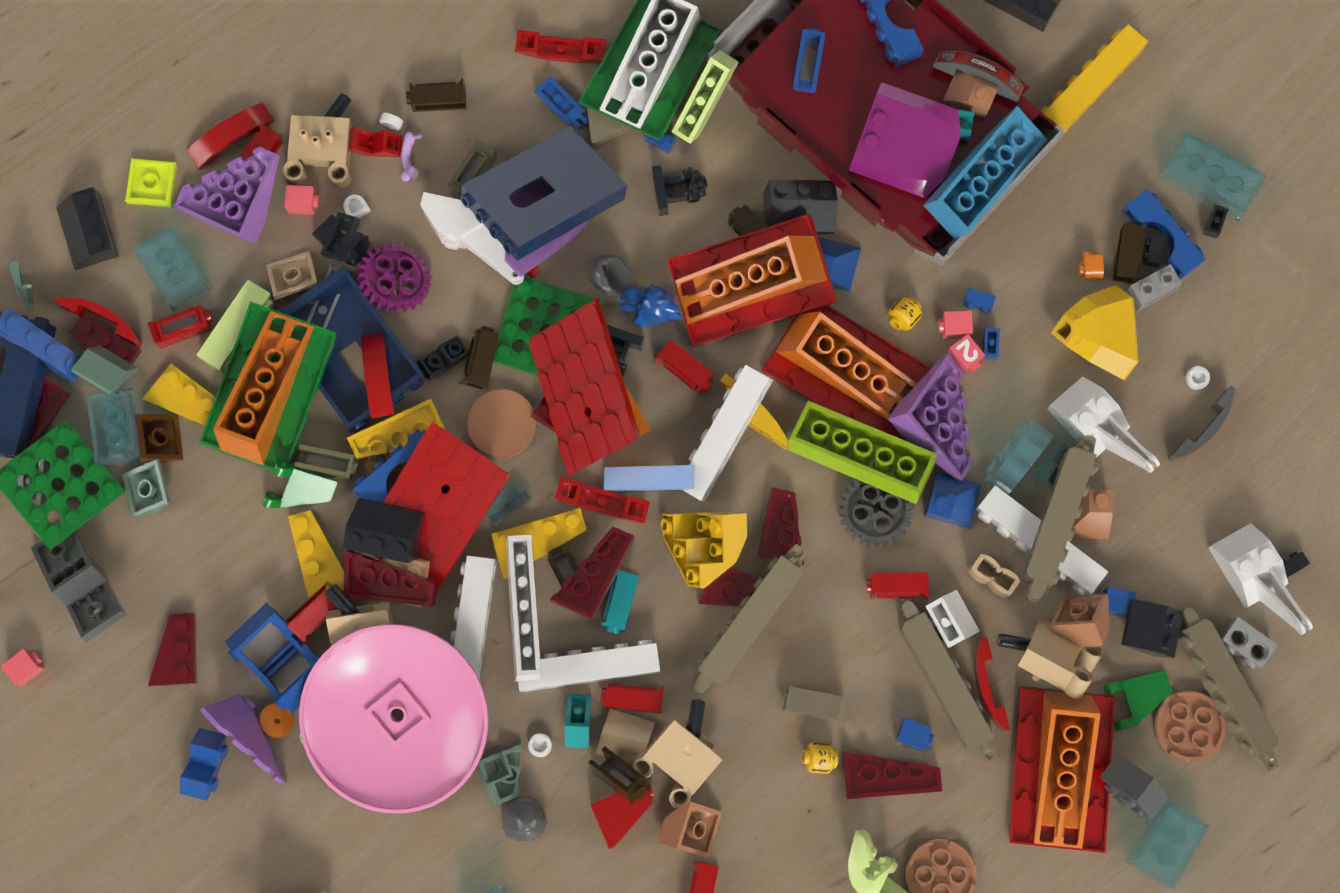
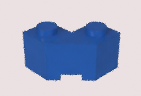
[180,728,229,801]

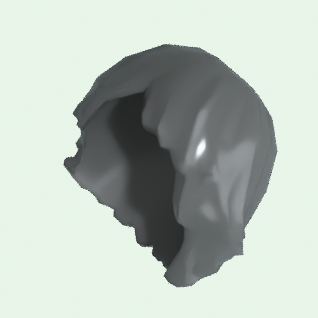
[589,255,632,297]
[502,797,547,841]

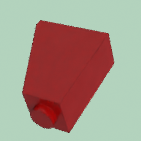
[590,784,655,849]

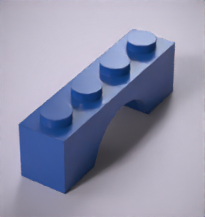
[860,0,923,68]
[1122,189,1206,280]
[0,308,80,382]
[353,429,427,503]

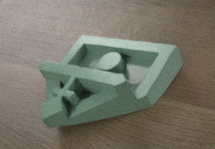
[9,261,34,310]

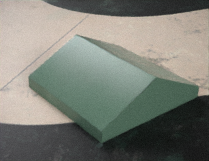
[71,345,138,394]
[122,459,171,518]

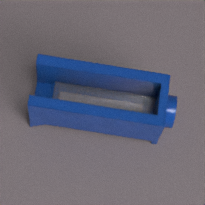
[793,28,825,93]

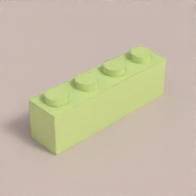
[672,50,739,144]
[197,280,275,374]

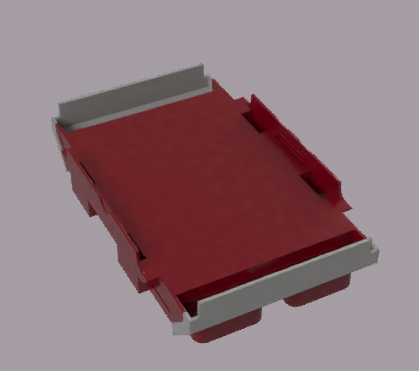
[707,0,1066,266]

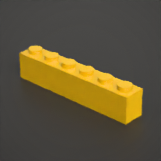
[1040,24,1149,132]

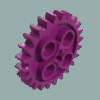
[357,242,432,314]

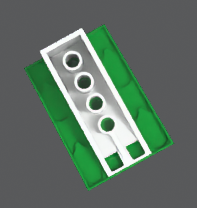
[578,0,722,141]

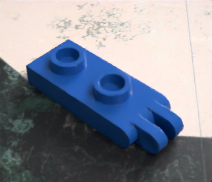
[534,76,589,131]

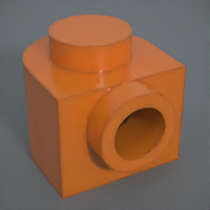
[1078,252,1104,281]

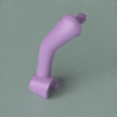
[401,132,422,181]

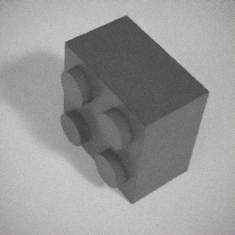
[1100,754,1170,820]

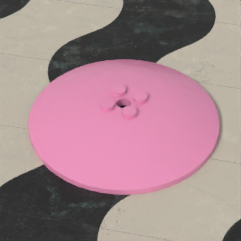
[299,624,489,814]

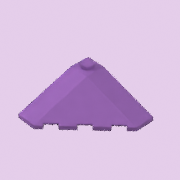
[174,147,280,244]
[505,180,588,277]
[888,353,972,482]
[200,695,287,785]

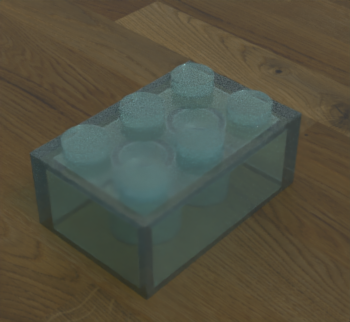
[134,226,213,312]
[983,419,1054,495]
[1126,800,1210,889]

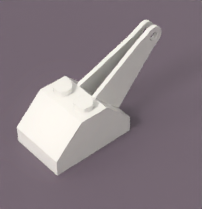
[420,192,524,285]
[1047,376,1160,473]
[1208,523,1313,635]

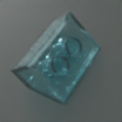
[87,387,140,467]

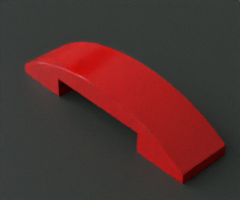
[515,29,606,63]
[187,102,275,170]
[55,297,142,347]
[361,332,394,418]
[555,476,650,524]
[974,636,1010,732]

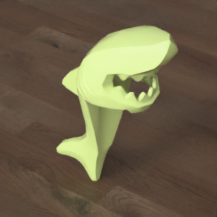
[848,830,908,893]

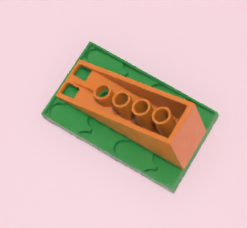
[199,301,337,472]

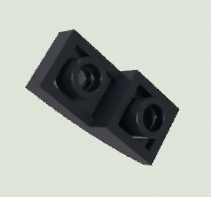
[416,336,468,381]

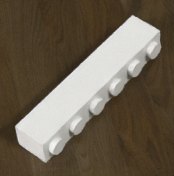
[683,365,773,501]
[975,486,1108,596]
[506,535,541,681]
[450,556,497,680]
[518,640,661,692]

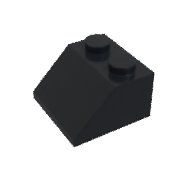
[1121,599,1183,658]

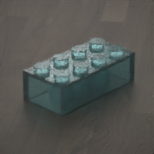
[1159,132,1267,221]

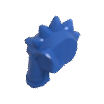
[618,284,682,328]

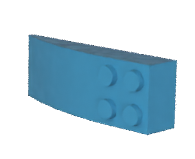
[923,106,1047,239]

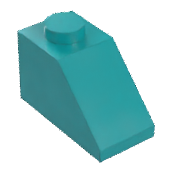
[565,694,592,748]

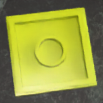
[125,158,177,207]

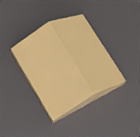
[266,251,318,300]
[596,708,655,767]

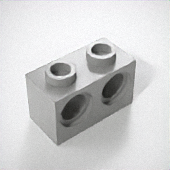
[1126,264,1182,312]
[1220,617,1278,670]

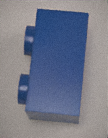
[644,133,676,154]
[963,288,996,313]
[982,328,1000,360]

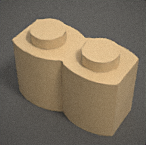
[968,554,1020,598]

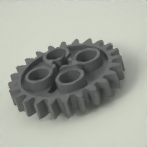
[838,479,914,548]

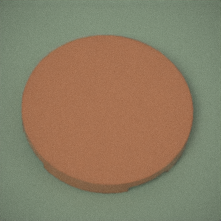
[467,389,537,459]
[1153,690,1226,762]
[905,839,977,893]

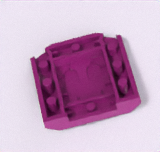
[849,82,961,198]

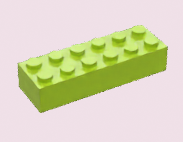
[788,401,937,504]

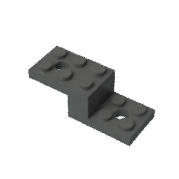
[31,530,126,642]

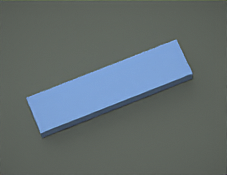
[604,465,695,491]

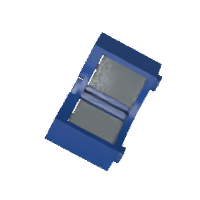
[225,602,320,713]

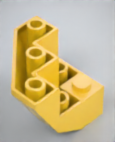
[1051,285,1139,380]
[660,512,747,588]

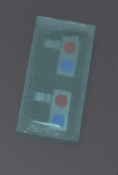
[486,479,532,526]

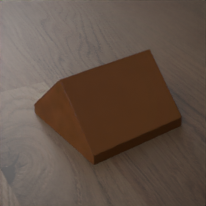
[134,414,183,464]

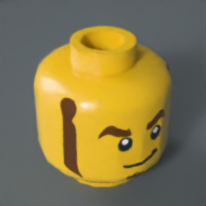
[888,297,922,331]
[801,742,838,774]

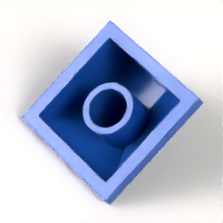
[818,237,861,292]
[924,472,981,529]

